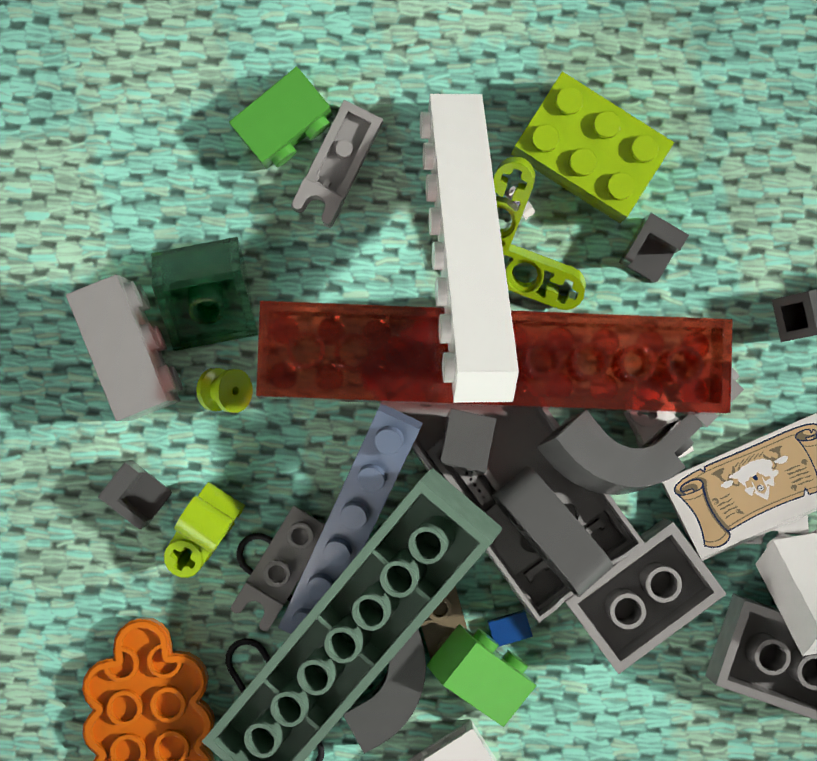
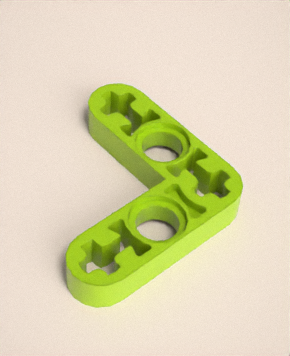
[493,156,586,310]

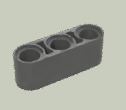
[492,466,613,597]

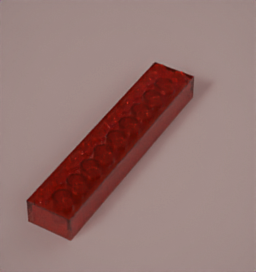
[256,301,733,415]

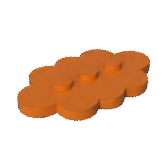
[82,617,215,761]

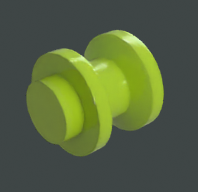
[196,368,253,413]

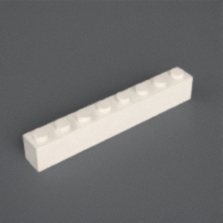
[420,94,519,403]

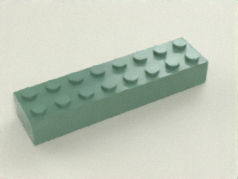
[202,468,503,761]

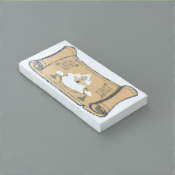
[662,413,817,561]

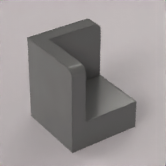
[619,213,689,282]
[440,408,497,477]
[98,460,172,529]

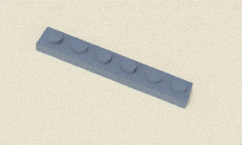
[278,403,423,634]

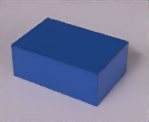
[487,610,533,647]

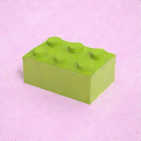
[511,71,675,223]

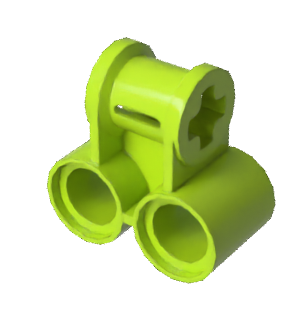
[164,482,245,578]

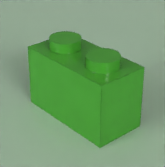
[229,66,333,169]
[426,624,537,727]

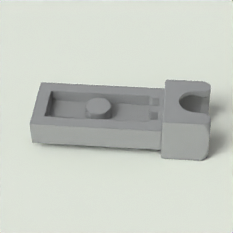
[291,100,383,228]
[230,505,325,631]

